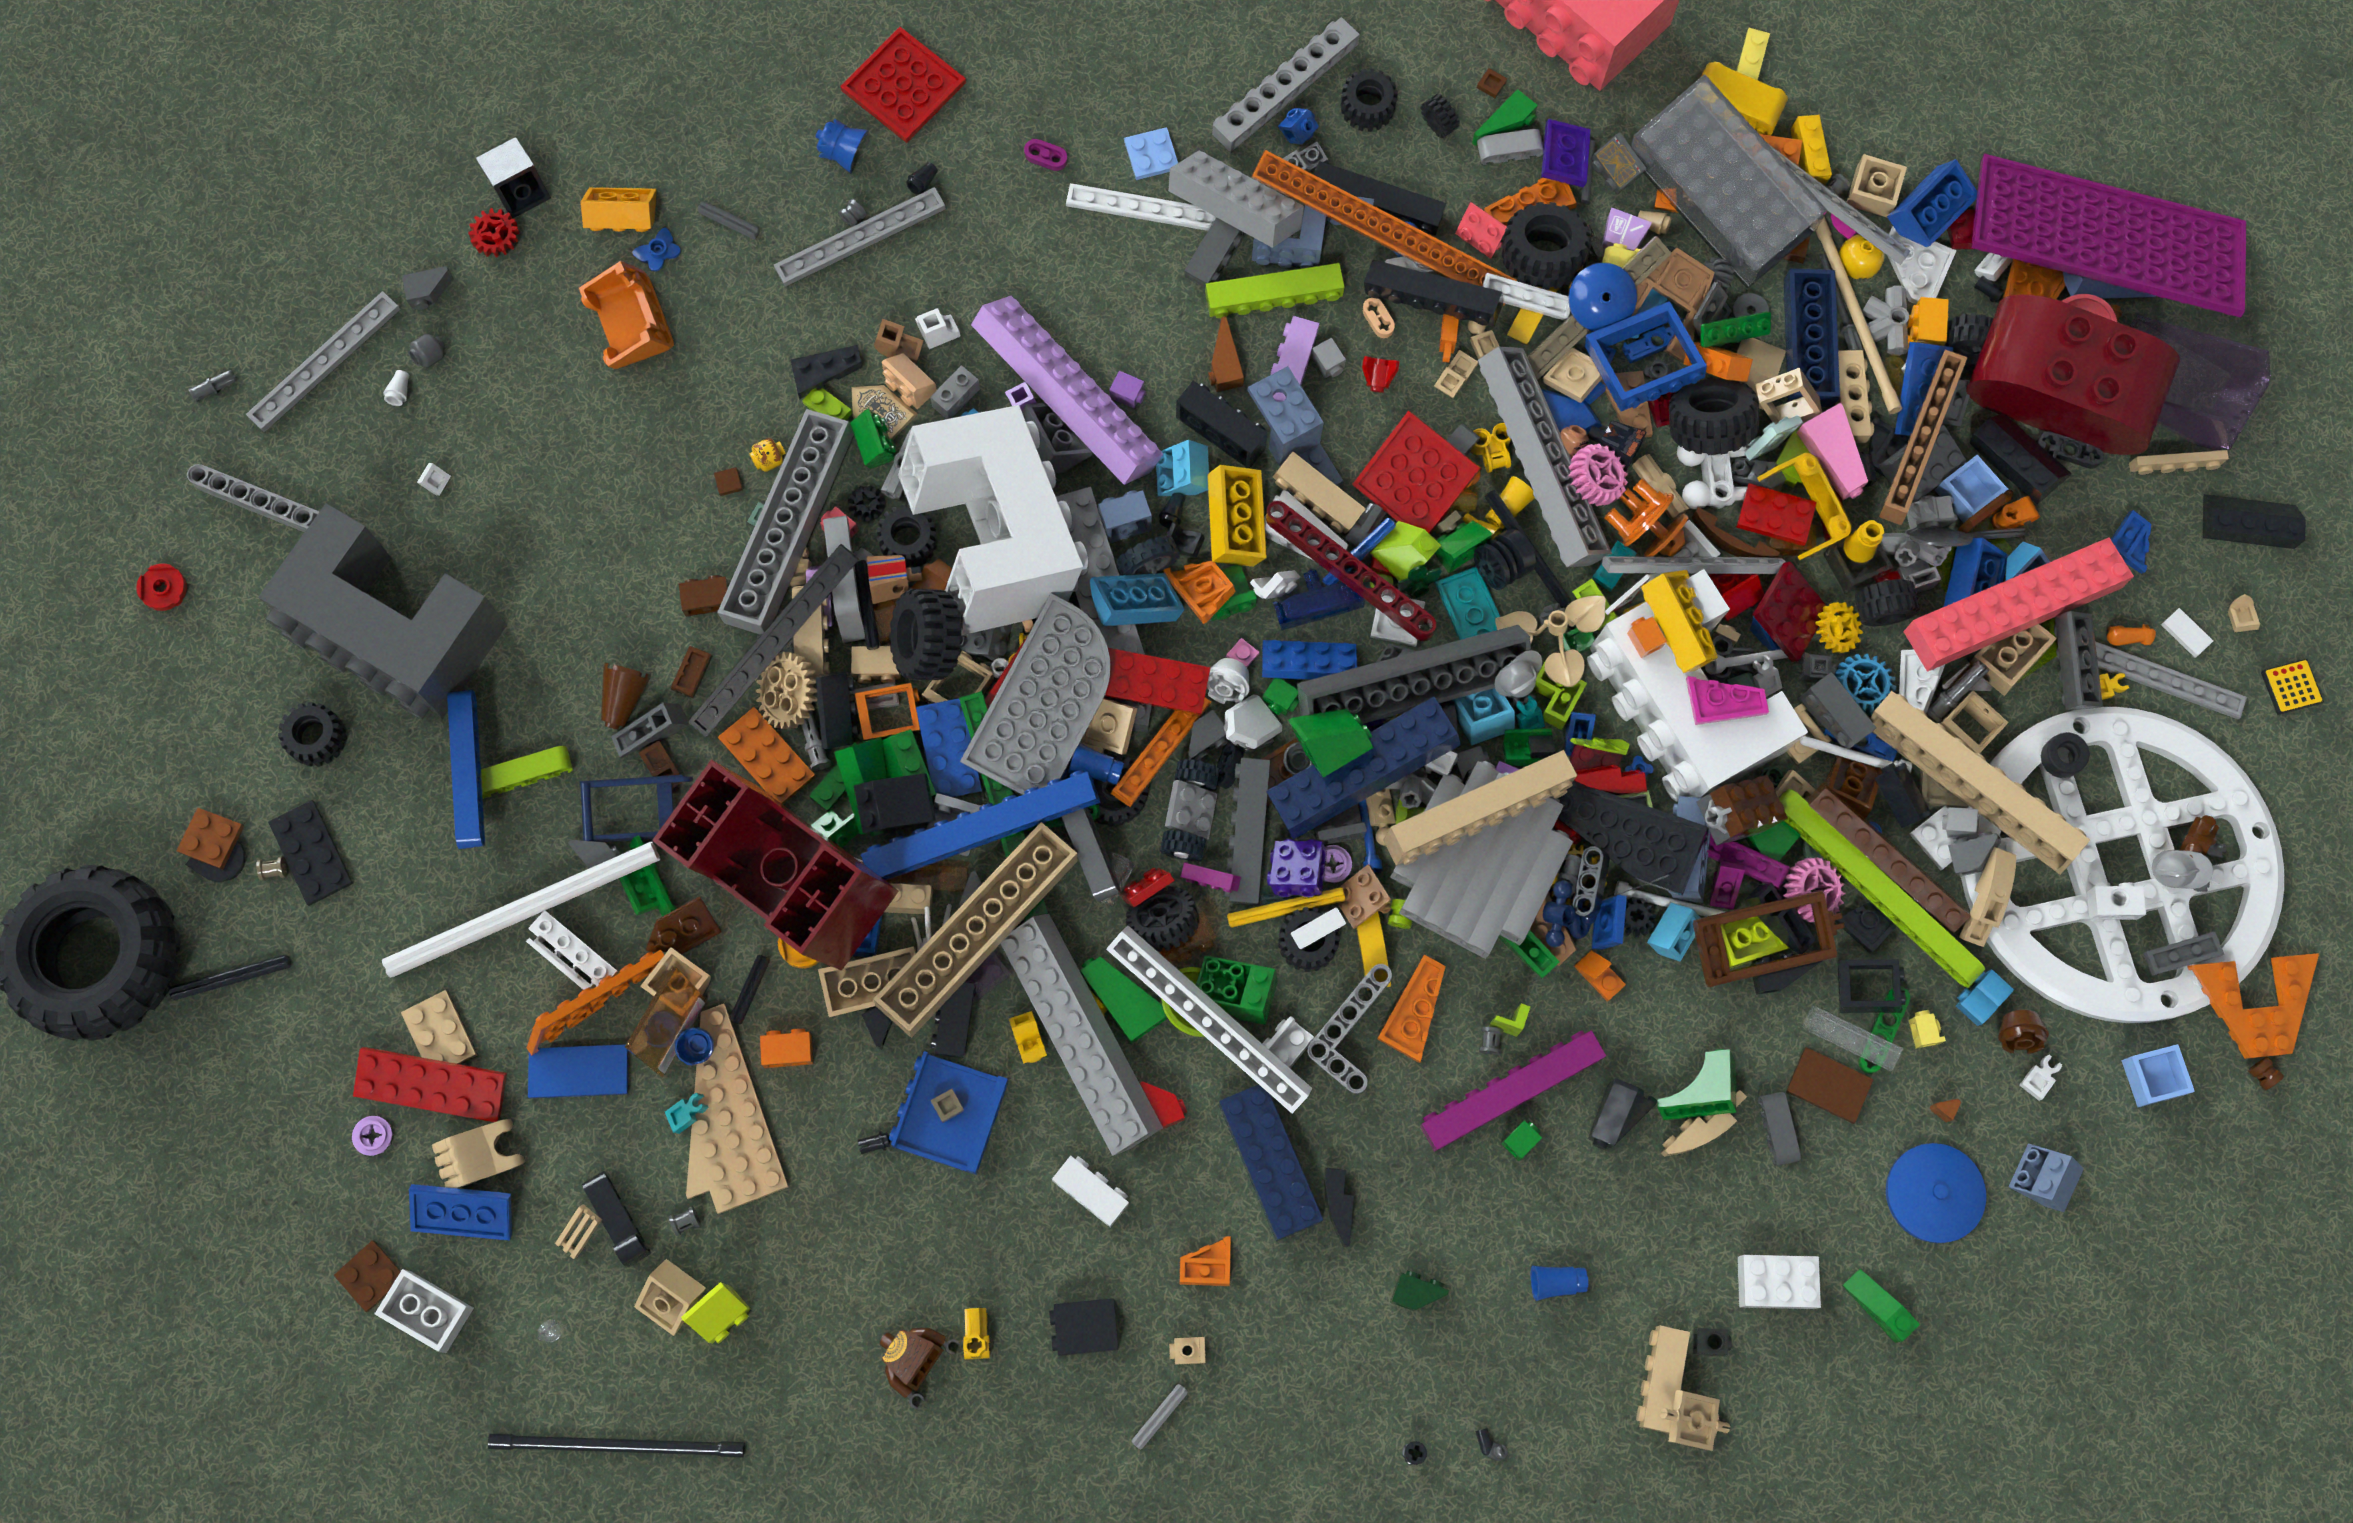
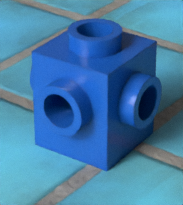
[1278,108,1319,145]

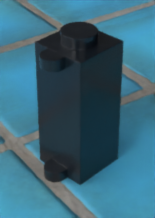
[1875,762,1932,828]

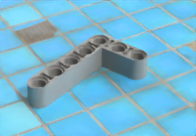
[823,515,865,643]
[1308,964,1392,1094]

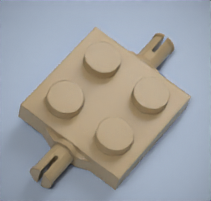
[1660,1390,1730,1451]

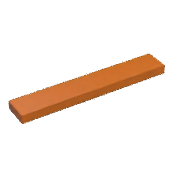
[1111,697,1211,808]

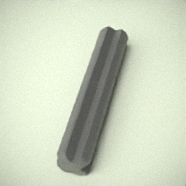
[698,201,760,239]

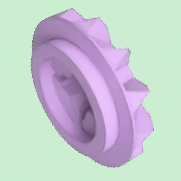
[1324,845,1352,884]
[352,1116,393,1156]

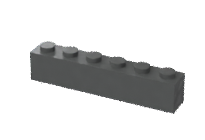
[1225,758,1270,905]

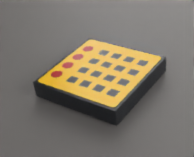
[2261,659,2324,715]

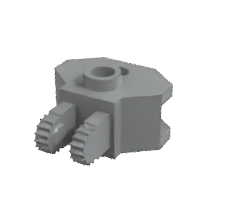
[1907,495,1958,529]

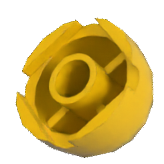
[1838,234,1885,279]

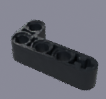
[582,1171,651,1267]

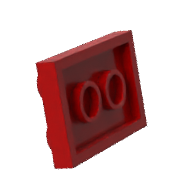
[1736,483,1817,546]

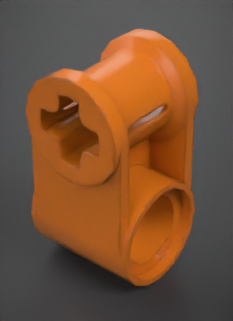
[1992,496,2040,529]

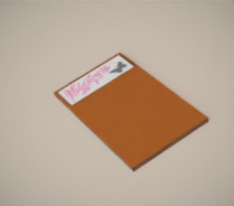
[625,965,707,1078]

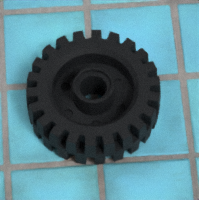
[1089,754,1148,826]
[1125,887,1200,952]

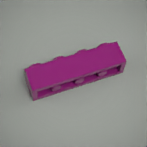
[1181,863,1241,893]

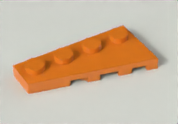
[1484,178,1577,227]
[1377,954,1446,1063]

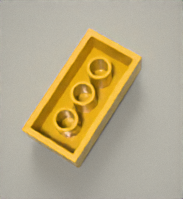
[1208,465,1266,567]

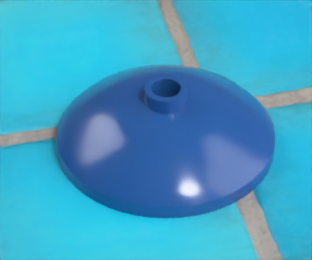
[1568,263,1637,332]

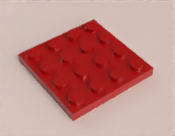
[840,27,966,143]
[1352,411,1481,534]

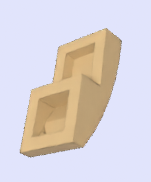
[1434,350,1479,399]

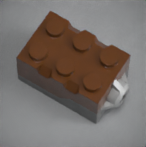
[1696,775,1788,845]

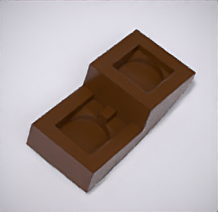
[638,741,683,789]

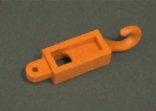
[1439,314,1459,363]

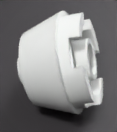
[1207,658,1249,704]

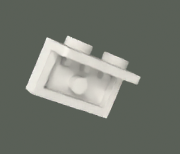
[1250,570,1300,599]

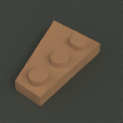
[1600,371,1653,437]

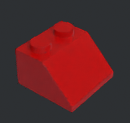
[1708,574,1764,621]

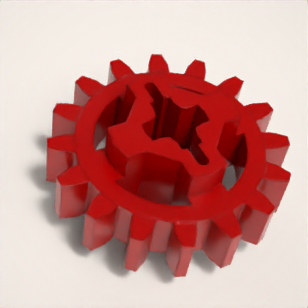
[468,208,520,258]

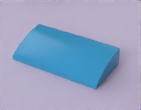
[1090,573,1185,626]

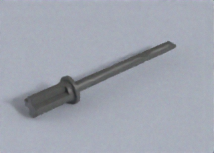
[1819,253,1864,352]

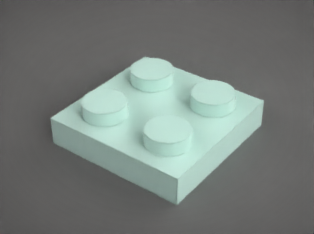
[1744,415,1803,461]

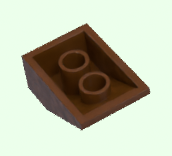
[1825,745,1882,819]

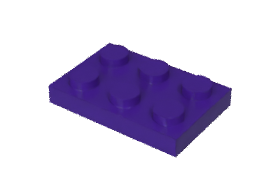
[1541,119,1591,188]

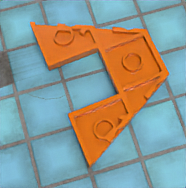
[2187,953,2319,1059]

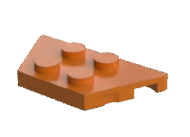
[1163,561,1235,624]

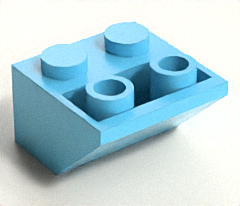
[1156,440,1209,496]

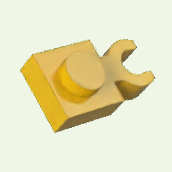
[2099,673,2129,700]

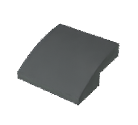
[1693,282,1732,341]

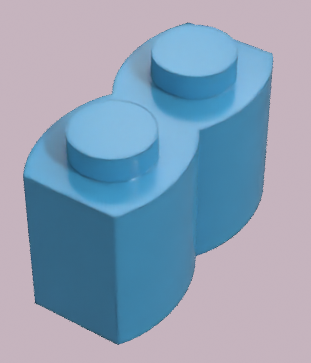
[1956,969,2014,1026]

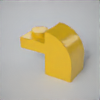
[1009,1011,1047,1064]

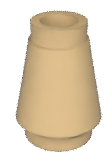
[1638,210,1672,235]

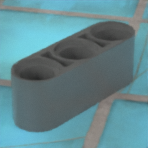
[1758,1092,1801,1166]

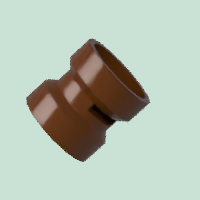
[2248,1057,2284,1091]

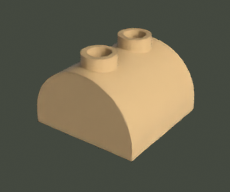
[640,947,711,1016]

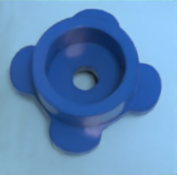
[1625,756,1653,777]

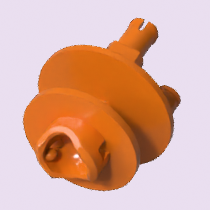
[1604,478,1688,557]

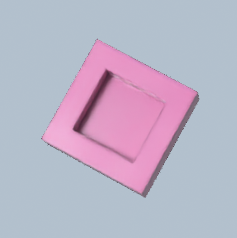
[1226,638,1259,668]

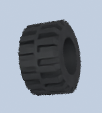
[1340,68,1398,132]
[1944,313,1994,371]
[877,505,937,568]
[1855,579,1920,627]
[278,702,347,767]
[1278,907,1340,972]

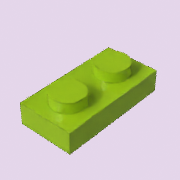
[802,388,853,420]

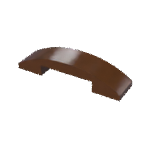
[1692,507,1780,558]

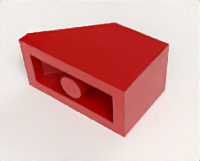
[1140,1082,1187,1130]

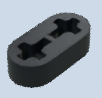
[1216,743,1244,789]

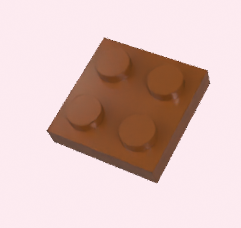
[176,808,244,870]

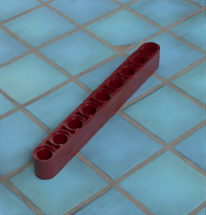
[1266,501,1436,642]

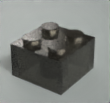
[1823,538,1893,594]

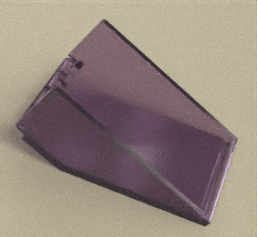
[2130,315,2271,451]

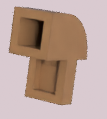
[874,319,923,364]

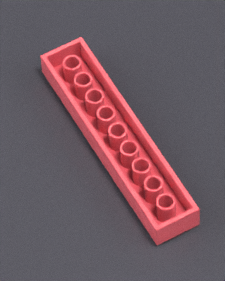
[1903,537,2134,672]

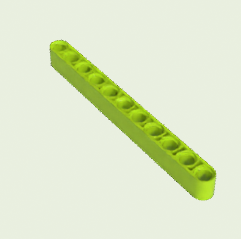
[1779,789,1985,988]

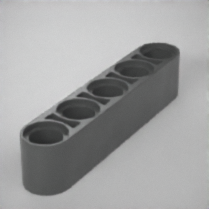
[1062,807,1121,902]

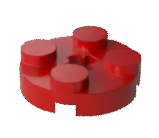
[136,564,187,611]

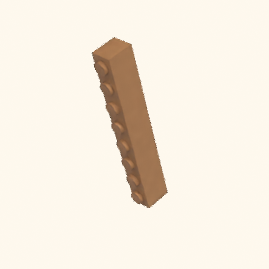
[1879,350,1967,525]

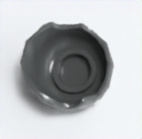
[1283,742,1313,776]

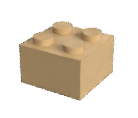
[1846,154,1907,218]

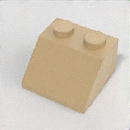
[634,1259,706,1336]

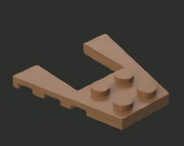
[1631,248,1715,363]

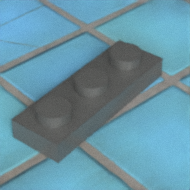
[2143,931,2224,976]

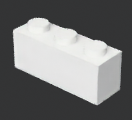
[1052,1156,1129,1228]

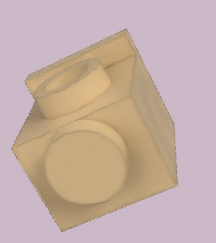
[1169,1337,1206,1365]

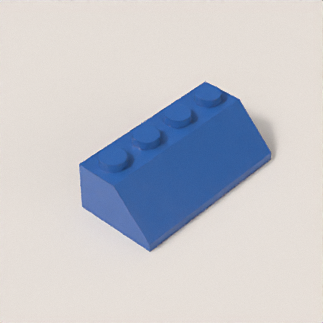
[1887,159,1977,247]
[1944,538,2009,607]

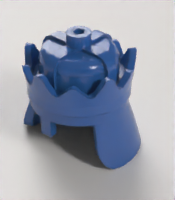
[816,119,869,174]

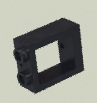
[1838,959,1906,1013]

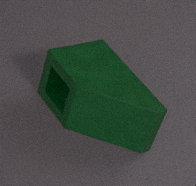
[1390,1270,1449,1311]

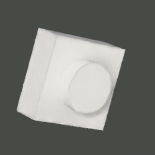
[417,463,451,496]

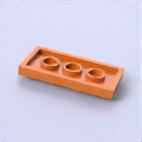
[718,707,816,804]

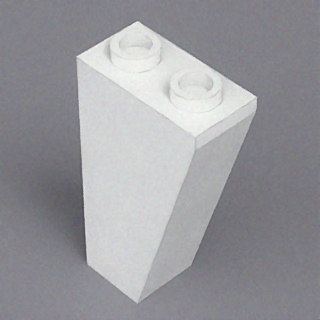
[1264,490,1348,560]

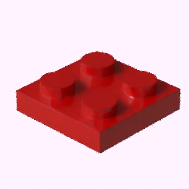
[1120,868,1174,907]

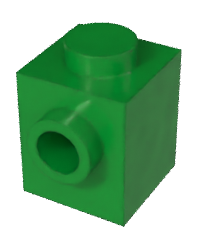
[1263,678,1299,716]
[1501,1120,1542,1161]

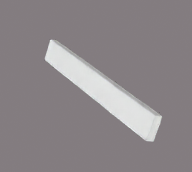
[1066,183,1243,234]

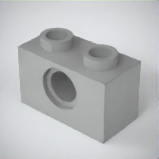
[930,365,980,419]

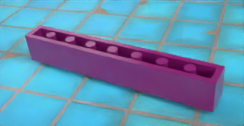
[1420,1030,1606,1152]

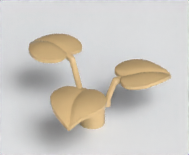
[1495,596,1606,687]

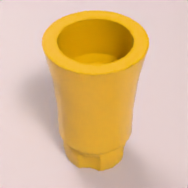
[1485,476,1535,530]
[1844,520,1884,563]

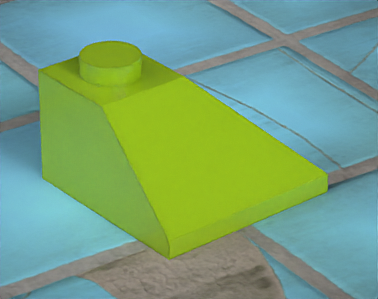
[1370,521,1441,581]

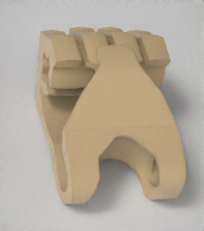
[432,1119,525,1188]

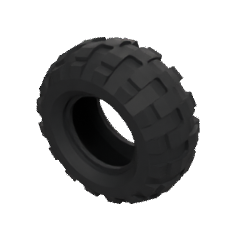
[0,865,180,1041]

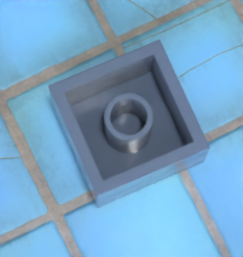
[1098,490,1152,544]

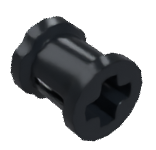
[1402,1441,1427,1465]

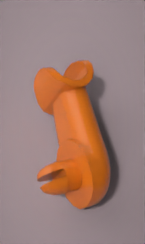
[2107,624,2156,646]

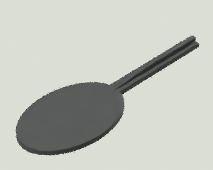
[1909,528,2026,547]

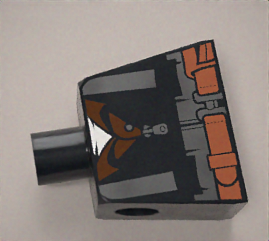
[1588,421,1647,472]

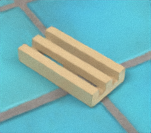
[555,1204,602,1259]

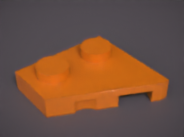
[1179,1236,1231,1286]

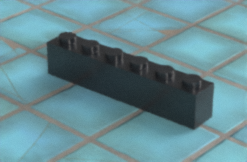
[1314,161,1446,235]
[1364,260,1503,327]

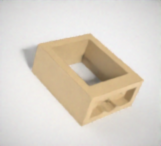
[1756,368,1822,424]
[922,650,994,704]
[1940,691,2009,754]

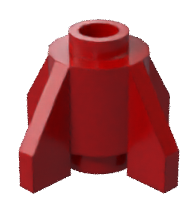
[1362,356,1400,393]

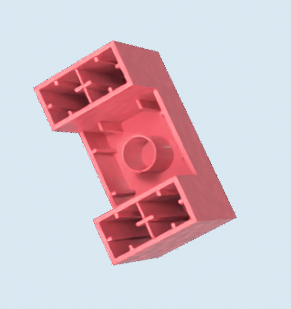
[1485,0,1679,91]

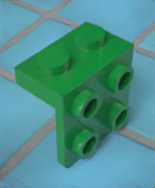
[1211,565,1257,621]

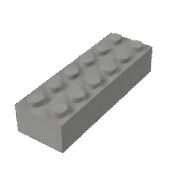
[1168,150,1304,248]

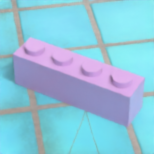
[1271,316,1319,402]

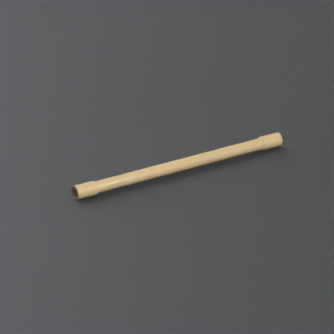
[1813,216,1902,414]

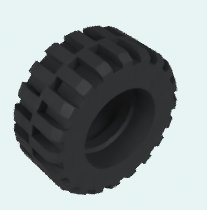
[1502,202,1591,290]
[1669,377,1759,455]
[889,589,963,680]

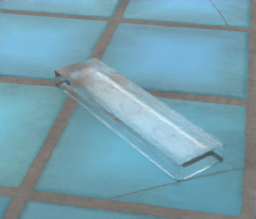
[1802,1005,1903,1072]

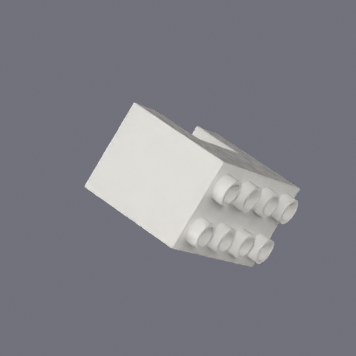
[898,405,1088,635]
[1587,569,1808,802]

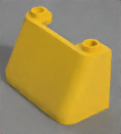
[1688,62,1788,136]

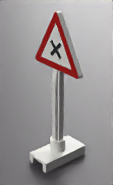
[1605,520,1721,615]

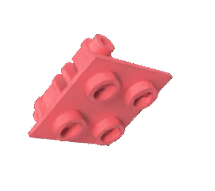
[1455,202,1506,259]

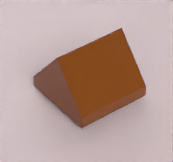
[1930,1099,1961,1123]

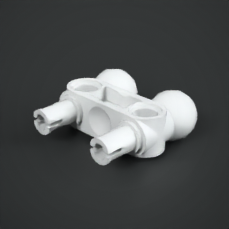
[1677,444,1750,510]

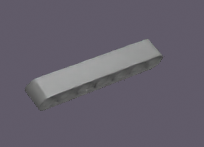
[187,464,319,532]

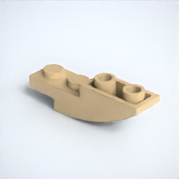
[1959,847,2016,947]
[1661,1090,1747,1157]

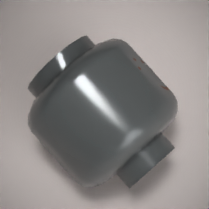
[408,333,445,368]

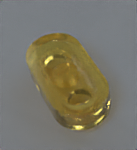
[1878,356,1905,398]

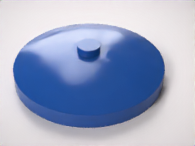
[1886,1143,1986,1243]

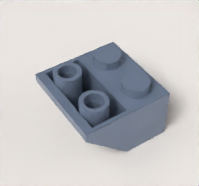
[2009,1144,2084,1212]

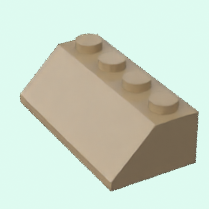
[818,946,916,1017]

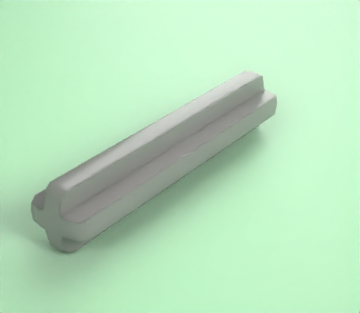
[1132,1384,1188,1449]

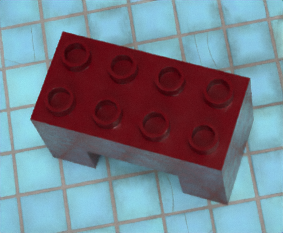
[652,760,899,971]

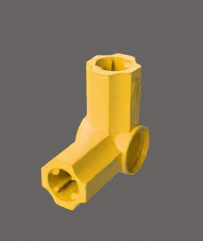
[963,1308,990,1359]

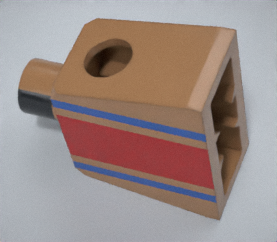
[867,555,922,604]

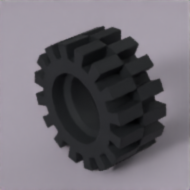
[1420,94,1460,138]

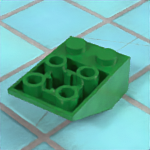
[1196,955,1278,1025]

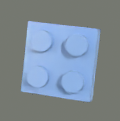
[1124,127,1178,180]

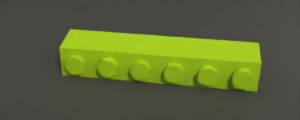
[1205,263,1344,318]

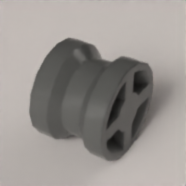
[838,199,867,227]

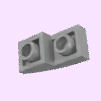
[1282,142,1329,172]

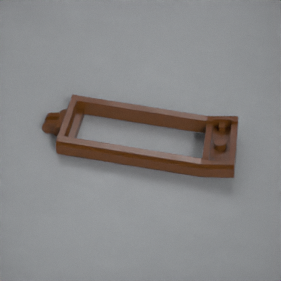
[1693,891,1845,987]

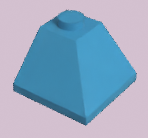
[2006,541,2050,581]

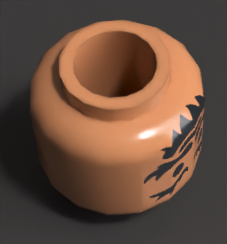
[1560,425,1589,459]

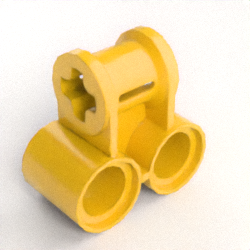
[1470,423,1511,473]

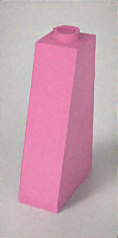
[1797,403,1868,500]

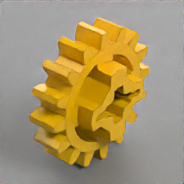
[1815,602,1863,653]

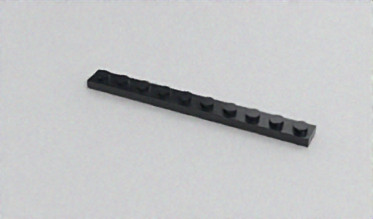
[688,544,860,737]

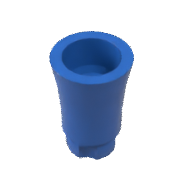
[1068,743,1124,785]
[1530,1266,1588,1301]

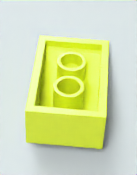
[1720,916,1789,969]
[681,1282,751,1344]

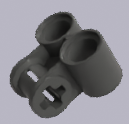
[1707,635,1754,683]

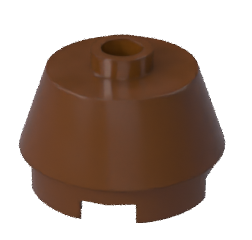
[1998,1010,2049,1054]

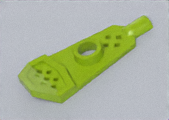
[1570,737,1630,755]

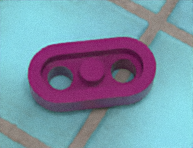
[1024,139,1067,171]

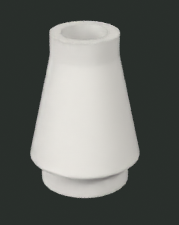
[383,370,409,406]

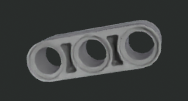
[1477,129,1544,165]

